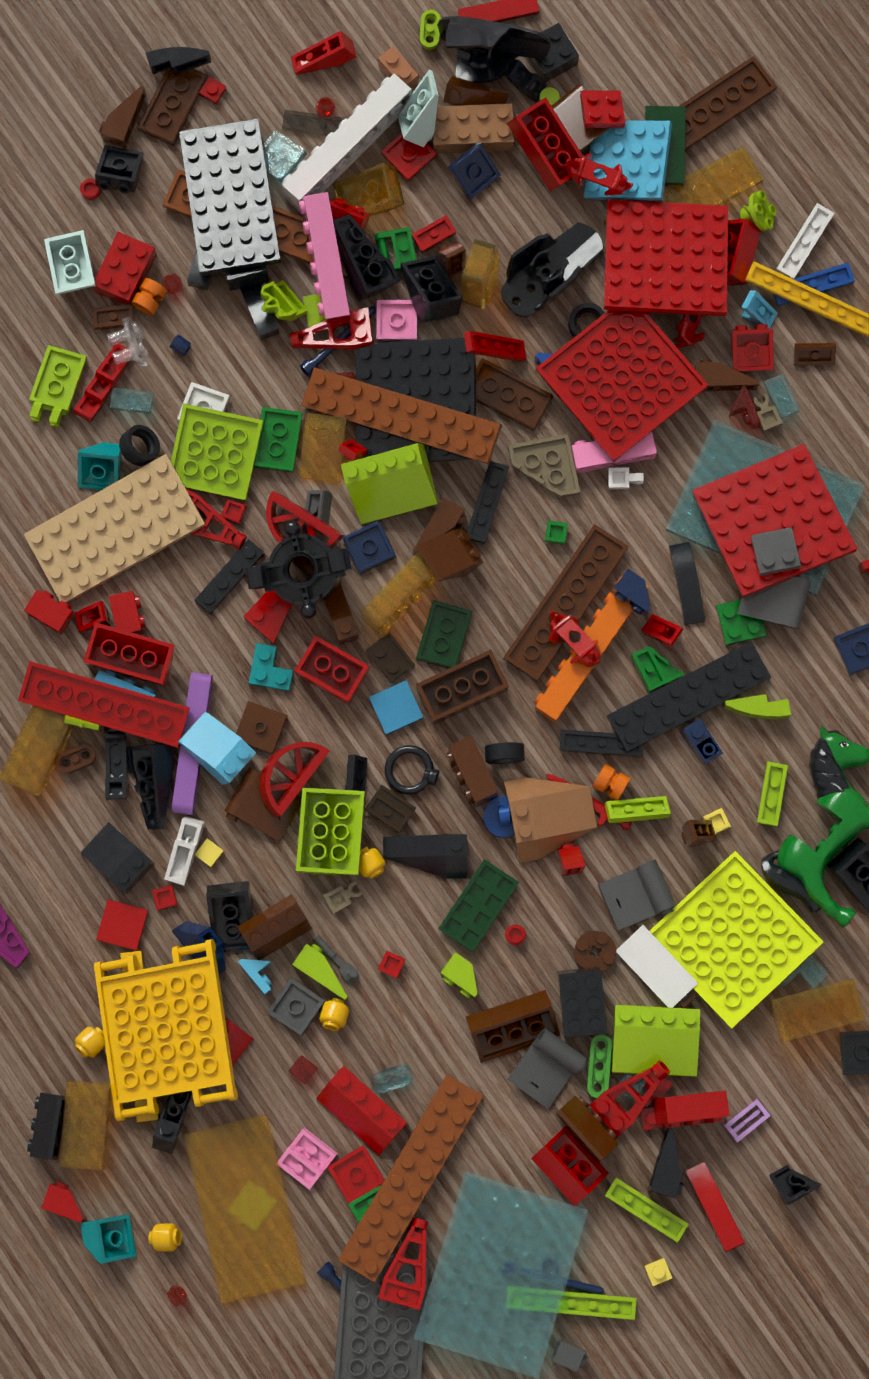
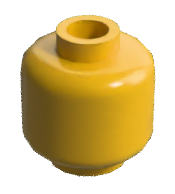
[359,847,386,879]
[319,998,349,1031]
[74,1027,105,1058]
[148,1223,182,1252]

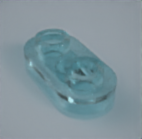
[371,1064,413,1093]

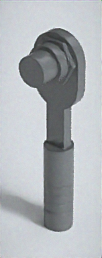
[313,935,359,983]

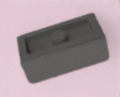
[303,490,332,533]

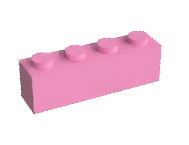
[571,432,657,473]

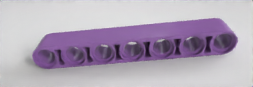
[172,672,213,815]

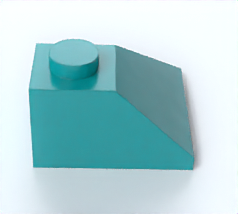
[78,442,123,490]
[80,1214,136,1264]

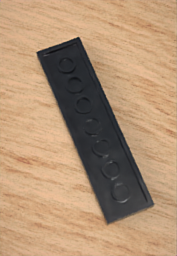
[606,641,771,753]

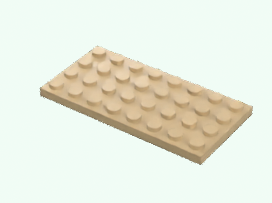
[24,454,206,603]

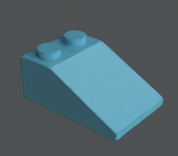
[178,712,256,785]

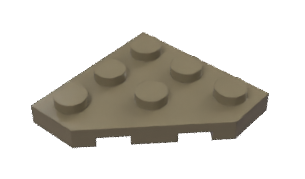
[508,434,580,498]

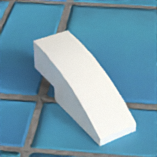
[164,816,205,885]

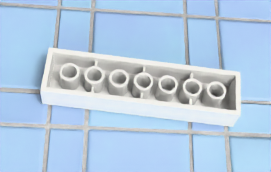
[282,74,412,213]

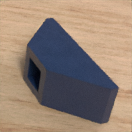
[172,921,226,975]

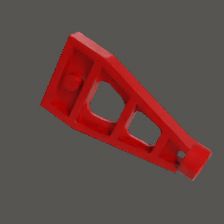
[290,307,373,349]
[186,489,247,550]
[589,1060,670,1137]
[378,1218,429,1310]

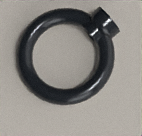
[384,745,439,795]

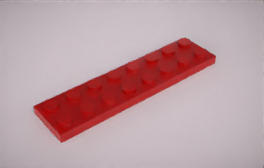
[18,661,190,748]

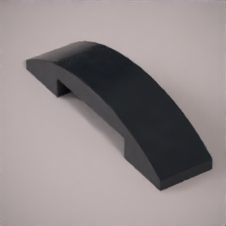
[669,542,705,625]
[104,726,128,800]

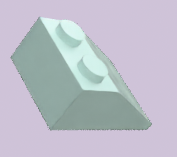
[398,70,439,147]
[44,230,96,295]

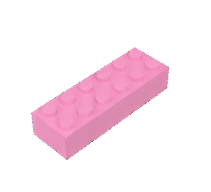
[299,192,350,319]

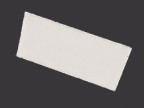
[616,925,698,1008]

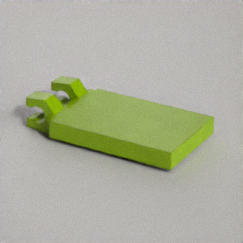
[29,345,87,428]

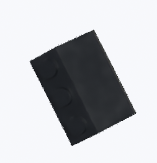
[27,1092,68,1160]

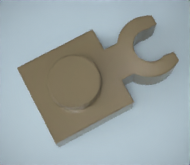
[753,393,783,433]
[323,881,363,914]

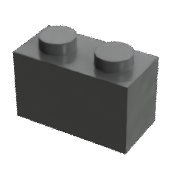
[551,1338,587,1372]

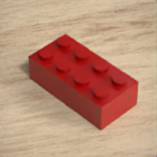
[507,97,584,192]

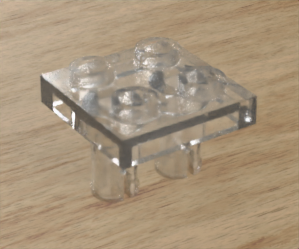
[107,317,149,368]

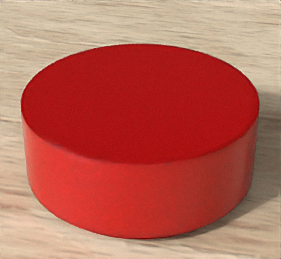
[80,179,101,200]

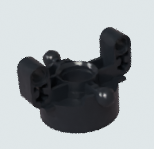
[245,520,352,619]

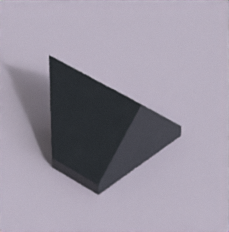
[769,1165,822,1205]

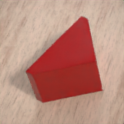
[75,601,110,632]

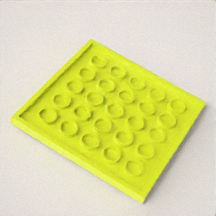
[649,851,824,1030]

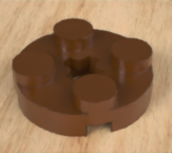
[574,931,616,972]

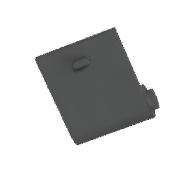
[738,574,811,629]
[598,859,676,931]
[507,1028,587,1109]

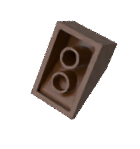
[417,529,484,582]

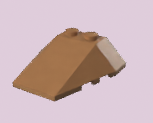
[504,777,597,863]

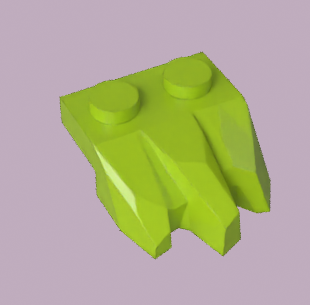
[261,280,308,321]

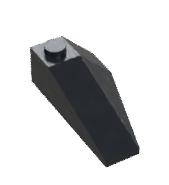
[333,214,401,302]
[126,743,174,829]
[383,834,467,879]

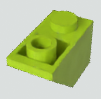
[441,952,477,999]

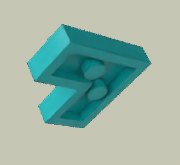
[249,643,293,692]

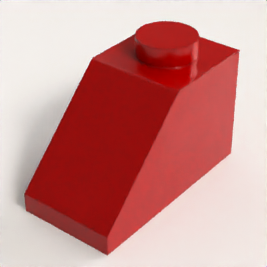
[41,1181,85,1223]

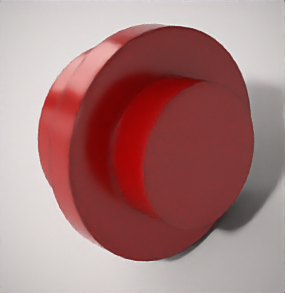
[505,925,526,946]

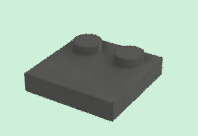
[750,527,801,576]
[267,978,326,1036]

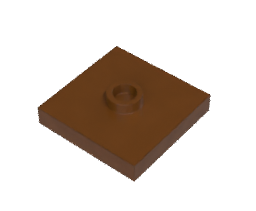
[236,701,287,754]

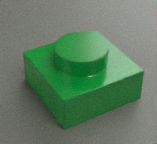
[545,520,568,545]

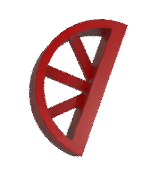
[266,491,344,547]
[260,742,330,817]

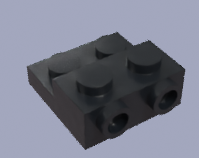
[95,145,144,194]

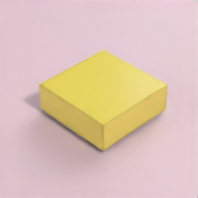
[702,808,731,834]
[194,838,224,868]

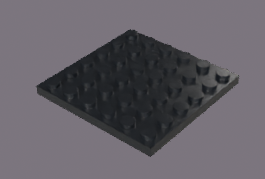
[356,338,476,462]

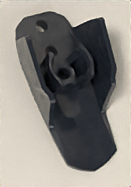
[437,16,551,83]
[501,222,603,317]

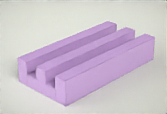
[723,1099,770,1142]

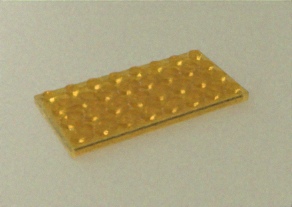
[184,1114,305,1304]

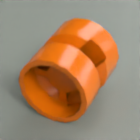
[131,278,167,316]
[592,764,631,800]

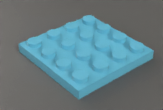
[584,121,672,201]

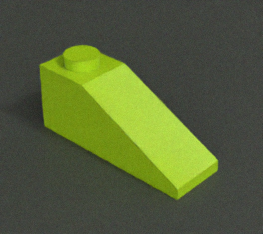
[292,943,348,1001]

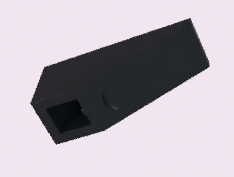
[152,1091,192,1154]

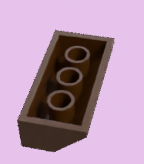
[466,990,561,1063]

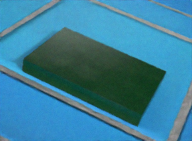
[416,600,473,669]

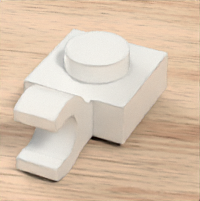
[609,467,644,490]

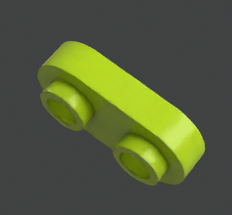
[420,10,441,50]

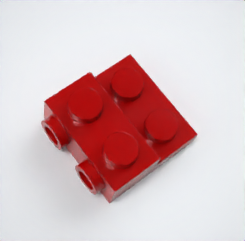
[731,324,774,371]

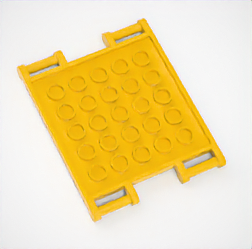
[94,939,238,1122]

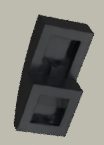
[504,59,547,102]

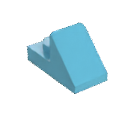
[741,290,778,328]
[238,959,272,995]

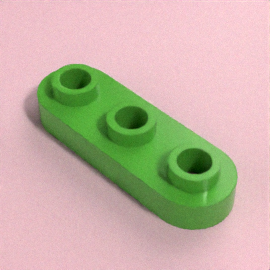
[587,1034,612,1098]

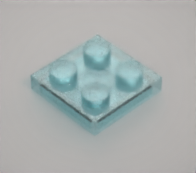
[263,130,307,183]

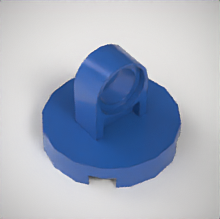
[483,796,514,838]

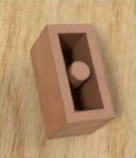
[378,46,419,89]

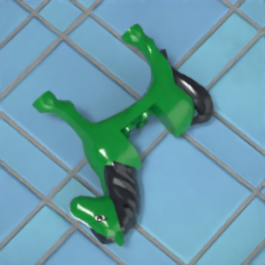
[761,726,869,928]

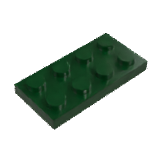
[438,859,519,952]

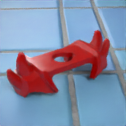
[566,153,633,196]
[674,314,705,348]
[549,611,601,667]

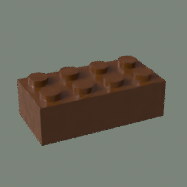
[416,650,509,725]

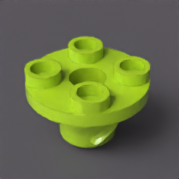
[740,190,777,231]

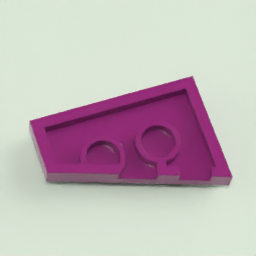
[0,904,30,968]

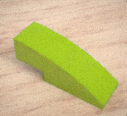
[723,694,791,720]

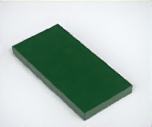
[645,106,686,185]

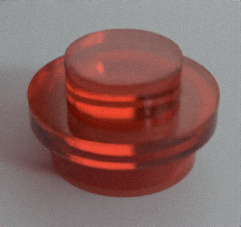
[316,97,335,117]
[162,274,182,294]
[167,1285,187,1306]

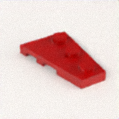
[243,577,296,645]

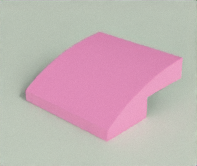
[276,1127,338,1190]

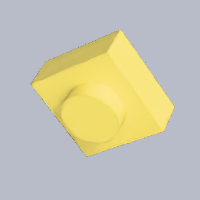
[644,1258,672,1286]

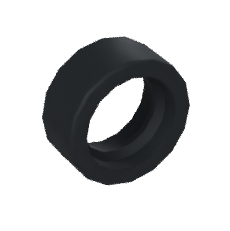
[568,303,605,338]
[119,425,160,466]
[484,742,525,764]

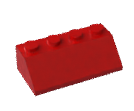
[83,622,175,687]
[316,1066,407,1155]

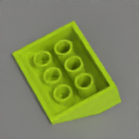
[341,443,438,524]
[296,788,365,875]
[612,1005,700,1077]

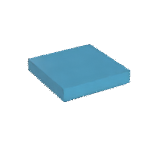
[369,680,424,735]

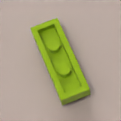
[756,761,788,827]
[605,796,671,823]

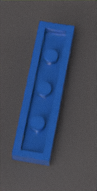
[773,262,855,307]

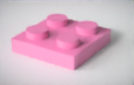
[376,300,417,341]

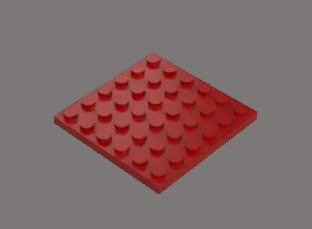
[604,199,728,316]
[535,310,709,462]
[692,444,857,598]

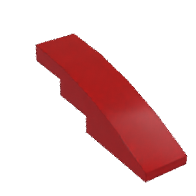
[73,343,134,423]
[685,1162,745,1253]

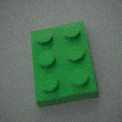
[254,407,303,473]

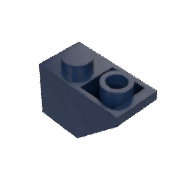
[613,569,650,616]
[681,718,723,765]

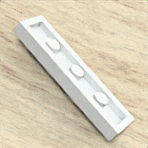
[776,203,834,279]

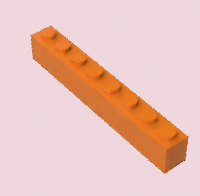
[534,576,649,723]

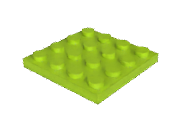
[171,403,264,501]

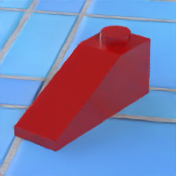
[291,31,357,75]
[558,844,585,876]

